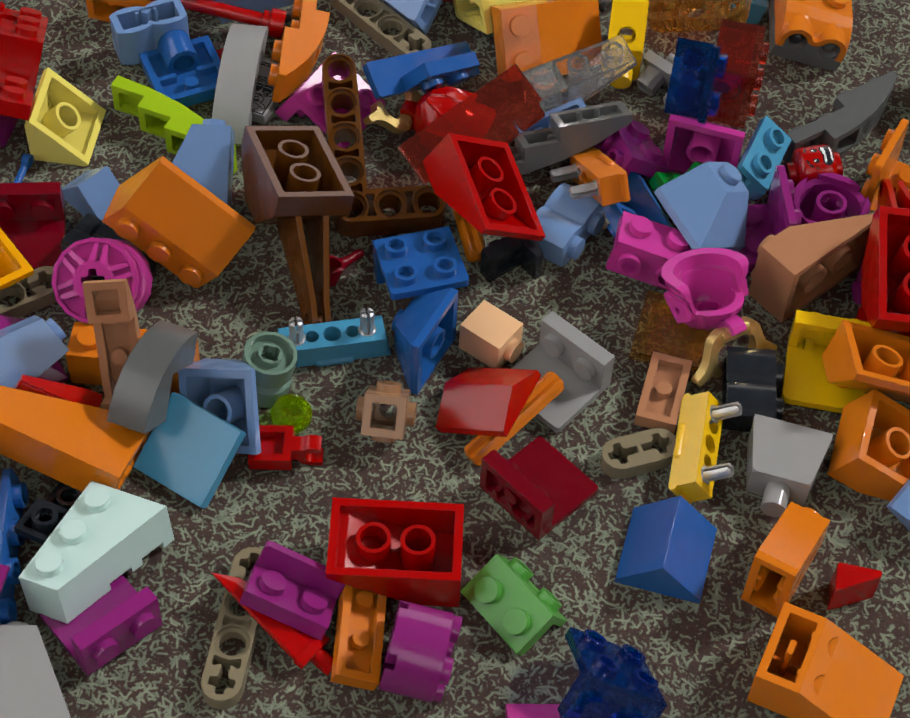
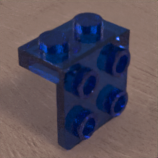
[664,37,729,124]
[557,627,667,718]

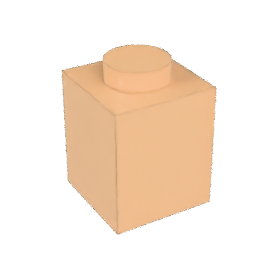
[459,300,524,368]

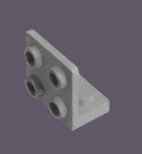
[512,311,615,432]

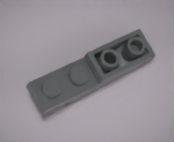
[783,71,898,163]

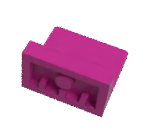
[275,51,385,148]

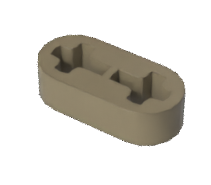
[600,428,676,479]

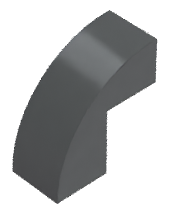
[107,320,198,434]

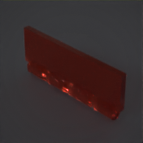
[398,64,545,184]

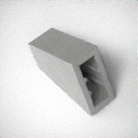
[0,621,71,718]

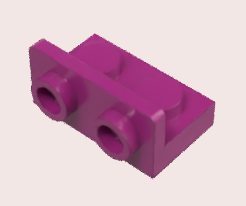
[239,541,346,640]

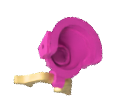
[661,248,777,386]

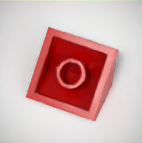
[436,367,541,437]

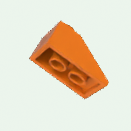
[491,0,604,83]
[827,389,910,501]

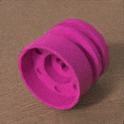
[52,237,153,323]

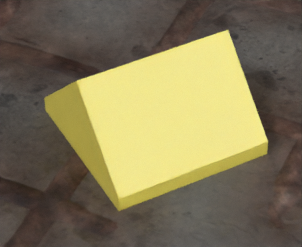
[24,67,106,166]

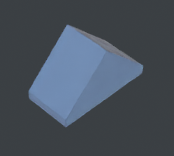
[62,166,120,220]

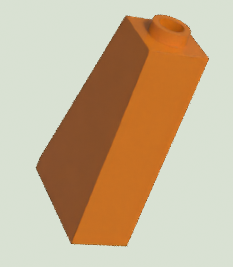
[0,385,151,492]

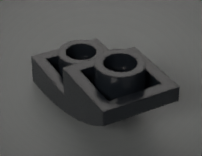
[14,482,82,545]

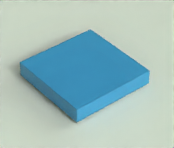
[133,392,246,508]

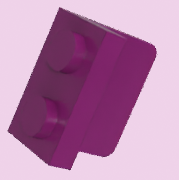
[39,575,163,676]

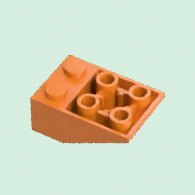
[747,602,904,718]

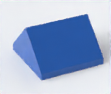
[615,496,717,604]

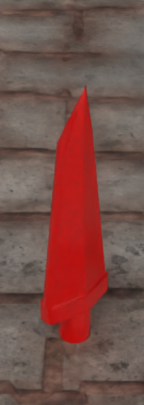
[211,572,333,676]

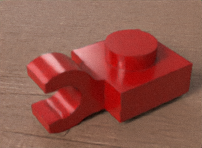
[248,425,324,470]

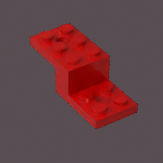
[0,2,48,121]

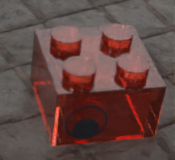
[701,19,770,128]

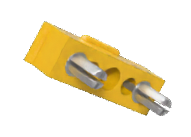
[668,391,742,504]

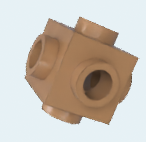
[356,380,417,443]

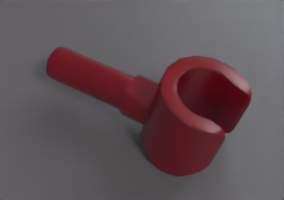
[329,249,364,287]

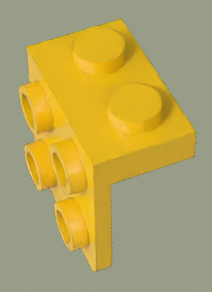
[781,310,871,414]

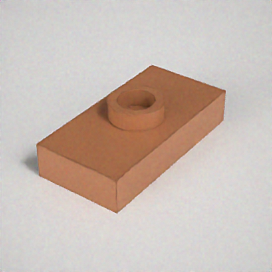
[634,351,693,434]

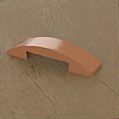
[82,279,141,410]

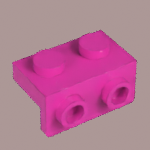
[606,211,692,291]

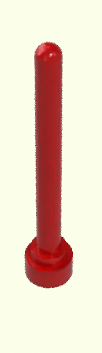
[150,0,286,39]

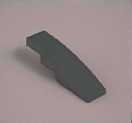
[510,101,633,175]

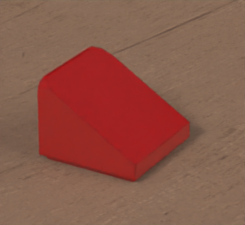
[827,562,882,610]

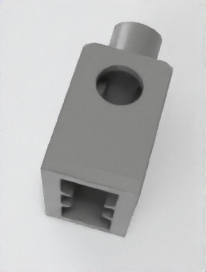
[746,414,833,517]

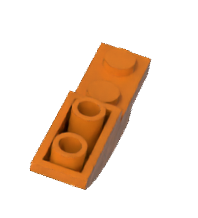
[267,0,330,103]

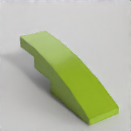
[111,75,238,174]

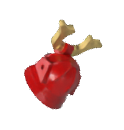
[363,85,495,153]

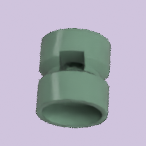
[242,331,297,409]

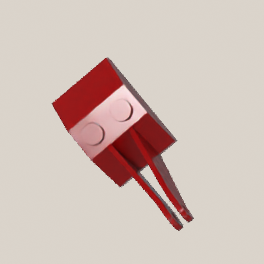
[861,179,910,332]

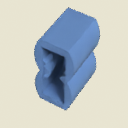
[109,0,190,65]
[534,183,605,267]

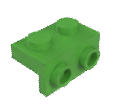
[460,554,567,656]

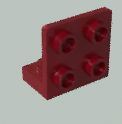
[0,182,67,269]
[479,436,598,540]

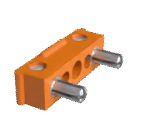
[550,147,631,206]

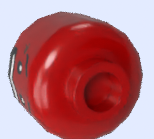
[785,144,843,188]

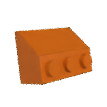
[102,156,256,288]
[822,320,910,404]

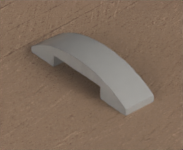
[212,23,268,147]

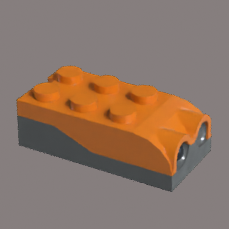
[769,0,853,71]

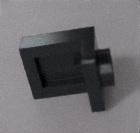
[480,237,543,283]

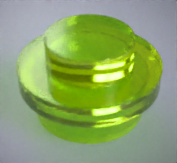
[271,394,312,433]

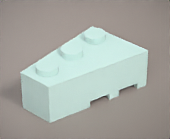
[19,481,175,624]

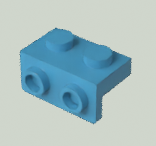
[737,116,792,200]

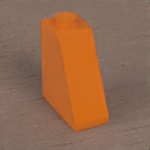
[741,501,831,618]

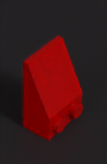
[423,133,546,241]
[325,497,464,607]

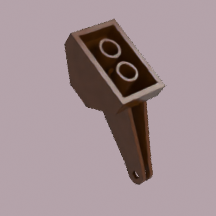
[241,126,355,325]

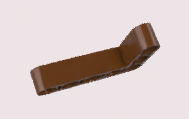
[322,53,446,237]

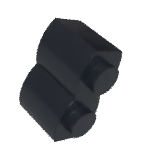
[722,346,784,432]

